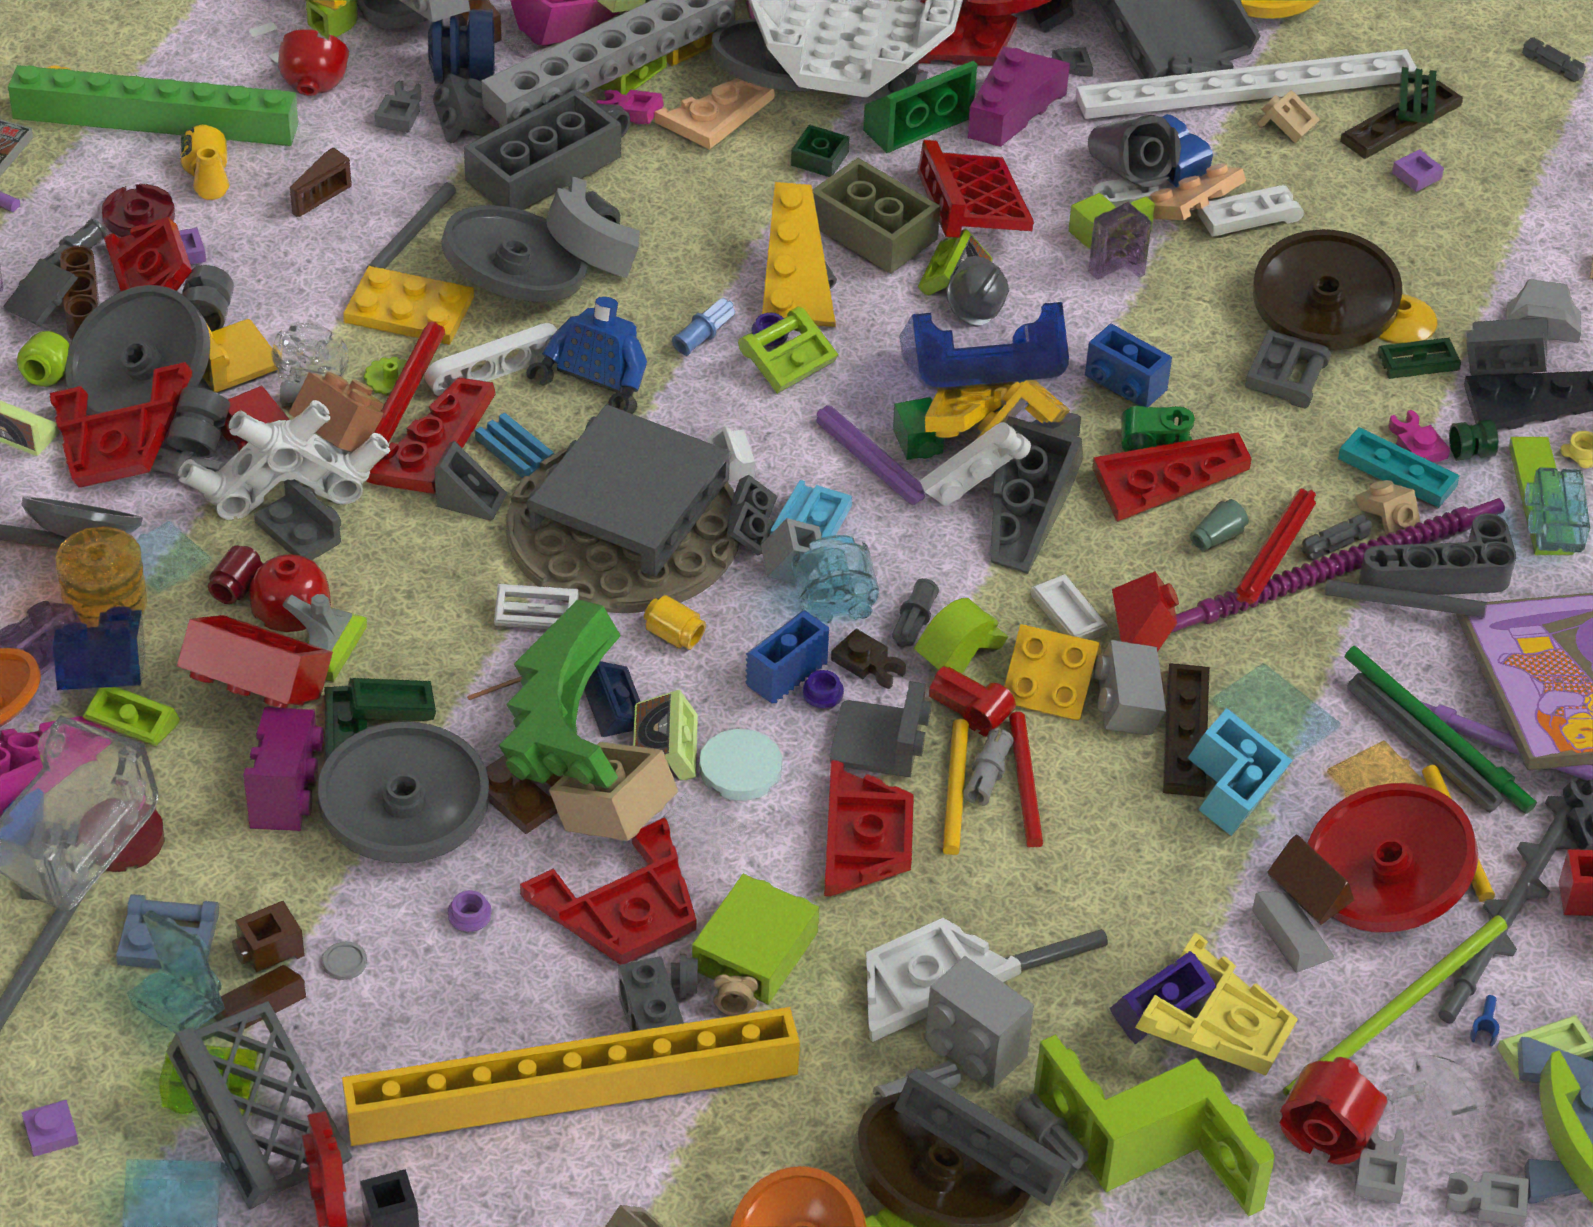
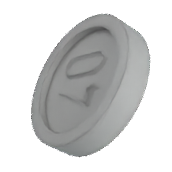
[323,941,367,980]

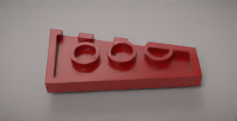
[365,378,496,494]

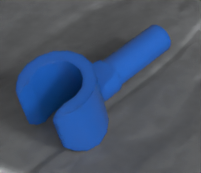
[1470,995,1499,1046]

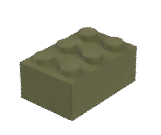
[812,157,940,274]

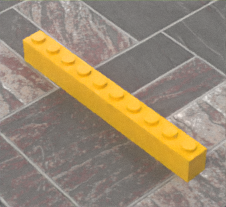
[342,1007,800,1146]

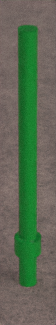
[1344,646,1537,814]

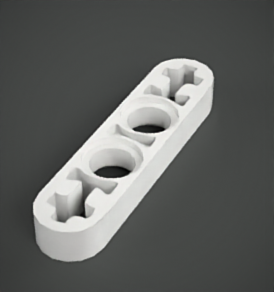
[425,323,557,397]

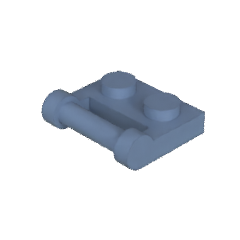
[116,894,219,973]

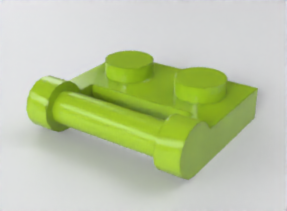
[738,307,839,394]

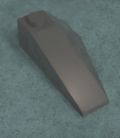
[991,416,1083,574]

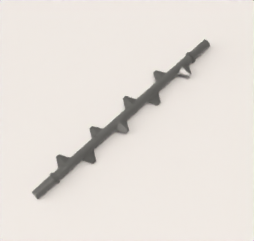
[1438,764,1593,1023]

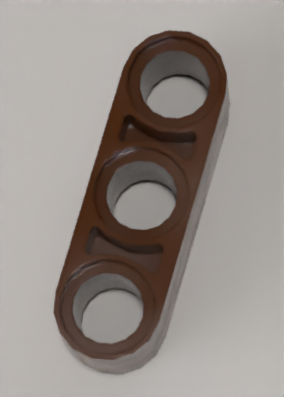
[60,245,100,340]

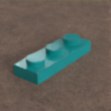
[1338,427,1460,508]

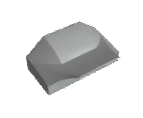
[1505,279,1581,343]

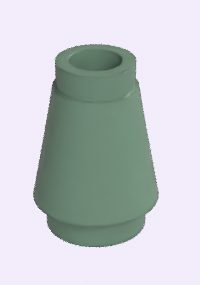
[1190,499,1249,552]

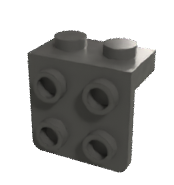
[830,681,932,778]

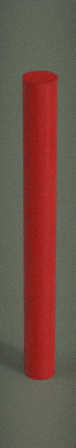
[1009,711,1043,847]

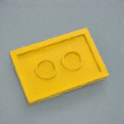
[343,266,474,345]

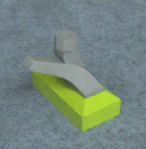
[282,594,367,682]

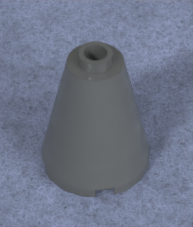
[1088,115,1181,187]

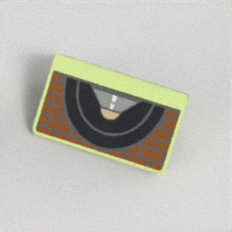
[0,401,60,456]
[633,689,698,780]

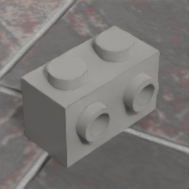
[1094,640,1166,735]

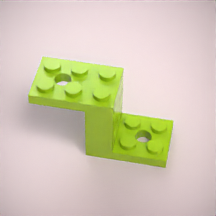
[1033,1034,1275,1217]

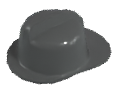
[946,256,1009,326]

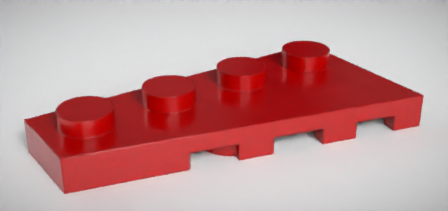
[1092,432,1252,522]

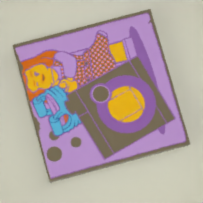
[1456,593,1593,770]

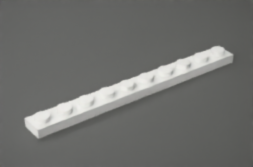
[1076,49,1417,119]

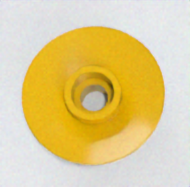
[1378,294,1437,344]

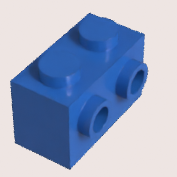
[1085,323,1172,407]

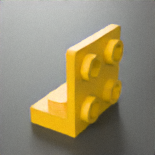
[203,319,282,393]
[977,380,1070,438]
[1004,624,1102,721]

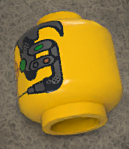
[180,125,228,176]

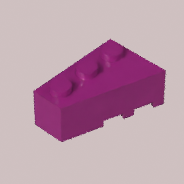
[968,46,1070,147]
[243,707,323,831]

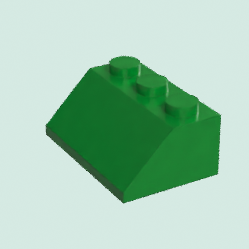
[863,61,977,153]

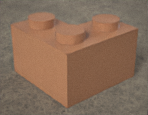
[289,372,384,452]

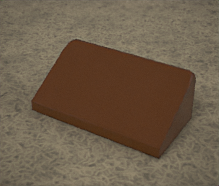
[1267,834,1354,925]
[206,964,306,1033]

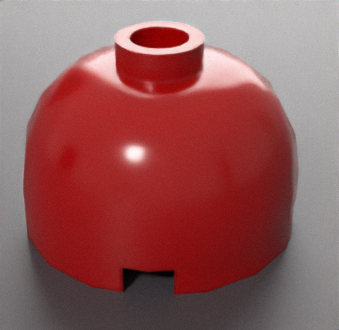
[278,29,349,96]
[249,554,331,632]

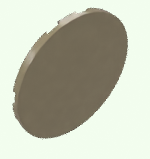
[506,448,740,613]

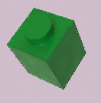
[893,397,944,460]

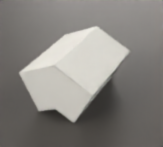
[706,425,755,482]

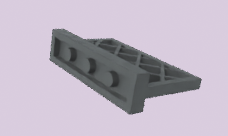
[166,1001,352,1210]

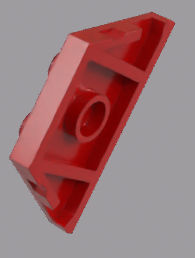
[104,217,192,291]
[824,760,914,897]

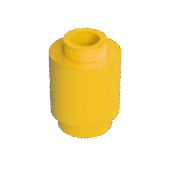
[644,595,706,650]

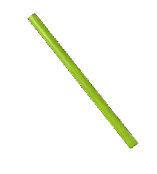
[1283,915,1508,1097]

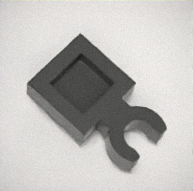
[375,80,422,133]

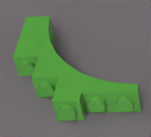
[498,599,621,789]

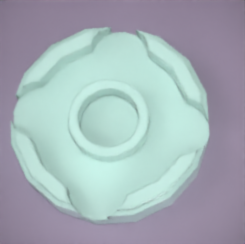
[699,729,782,801]

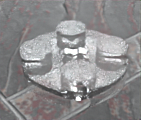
[271,323,349,383]

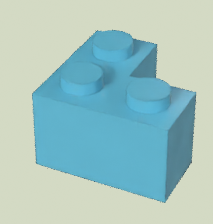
[1188,708,1293,836]

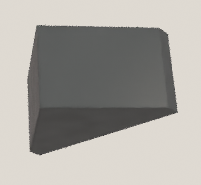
[435,441,507,521]

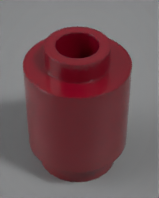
[208,545,263,604]

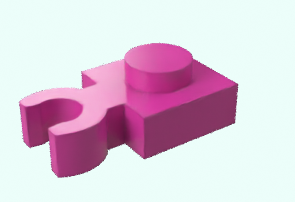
[596,90,664,124]
[1389,410,1450,463]

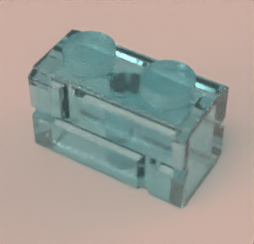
[1525,467,1590,553]

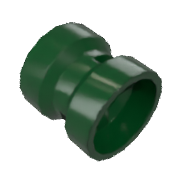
[1449,419,1498,461]

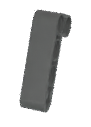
[1359,513,1516,595]

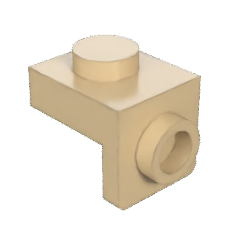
[1356,480,1421,535]

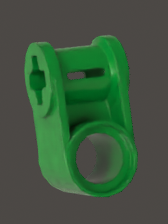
[1121,406,1195,452]

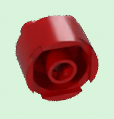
[1279,1057,1388,1165]

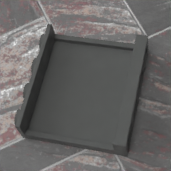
[1093,0,1261,79]
[527,404,730,577]

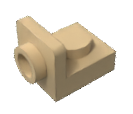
[1257,90,1321,143]

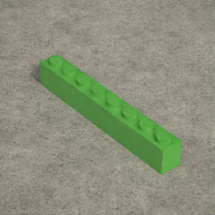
[8,65,299,146]

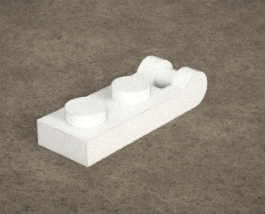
[1197,185,1304,237]
[920,422,1031,506]

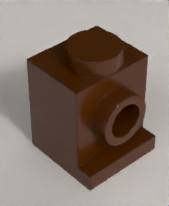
[232,901,305,972]

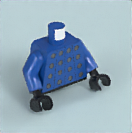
[526,297,647,414]

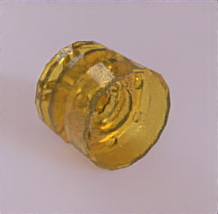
[56,526,148,634]

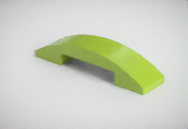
[1539,1050,1593,1204]

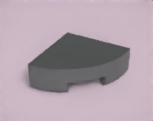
[1052,47,1093,77]

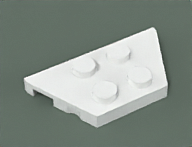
[866,918,1021,1042]

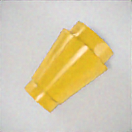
[193,146,230,200]

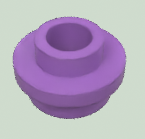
[448,890,492,932]

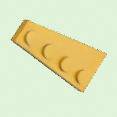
[762,182,836,327]
[925,380,1017,438]

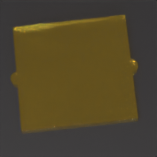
[1327,740,1428,797]

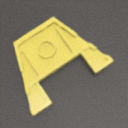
[1135,932,1298,1075]

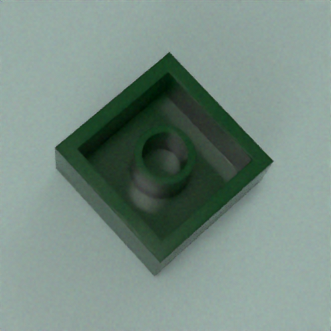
[791,124,850,177]

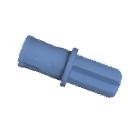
[672,298,735,356]

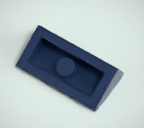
[584,661,641,737]

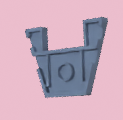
[1517,1036,1593,1203]

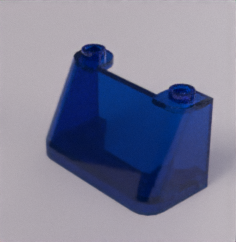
[899,302,1069,391]

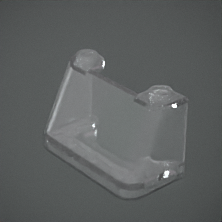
[0,715,158,912]

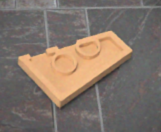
[654,78,775,150]
[1150,163,1246,220]

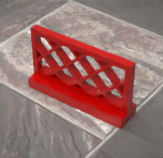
[917,140,1034,238]

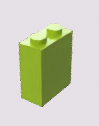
[692,873,819,1005]

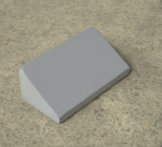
[1252,891,1334,973]

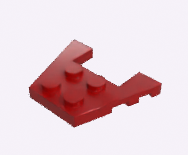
[918,0,1017,66]
[50,362,192,488]
[520,817,697,965]
[302,1111,348,1227]

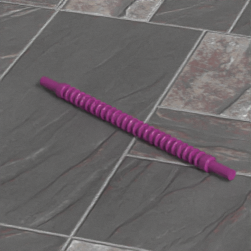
[1171,498,1505,633]

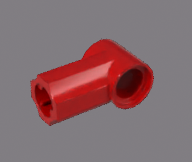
[929,666,1016,736]

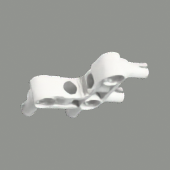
[178,400,390,520]

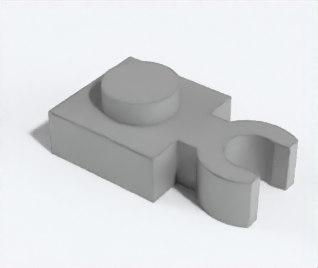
[1354,1125,1407,1204]
[1446,1172,1529,1227]

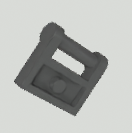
[1245,330,1331,409]

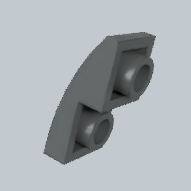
[728,475,778,556]

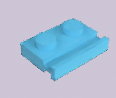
[770,480,852,553]

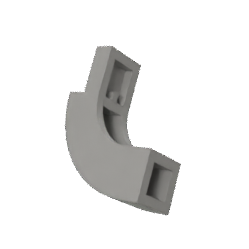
[546,177,640,278]

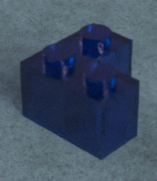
[52,606,146,690]

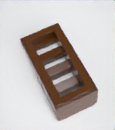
[290,147,352,217]

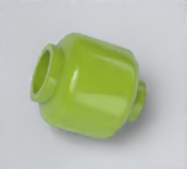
[17,331,70,387]

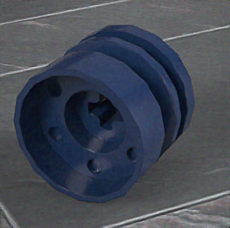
[428,9,495,84]

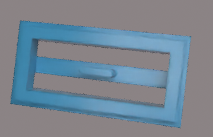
[475,413,554,478]

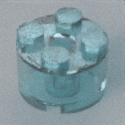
[791,535,879,624]

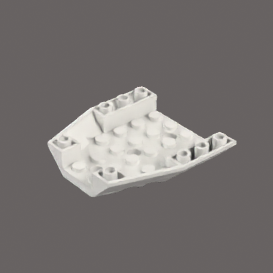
[748,0,963,98]

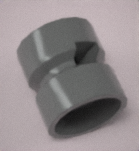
[182,265,234,332]
[166,387,231,458]

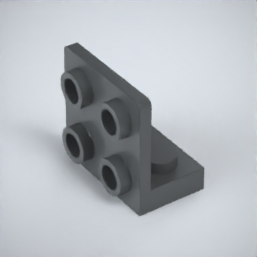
[1466,317,1548,376]

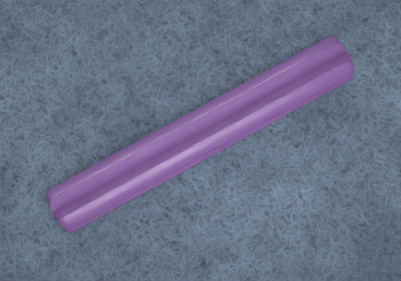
[816,405,925,505]

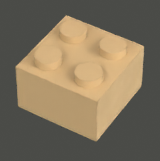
[549,742,679,841]

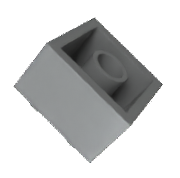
[925,956,1034,1089]

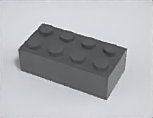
[464,89,621,210]

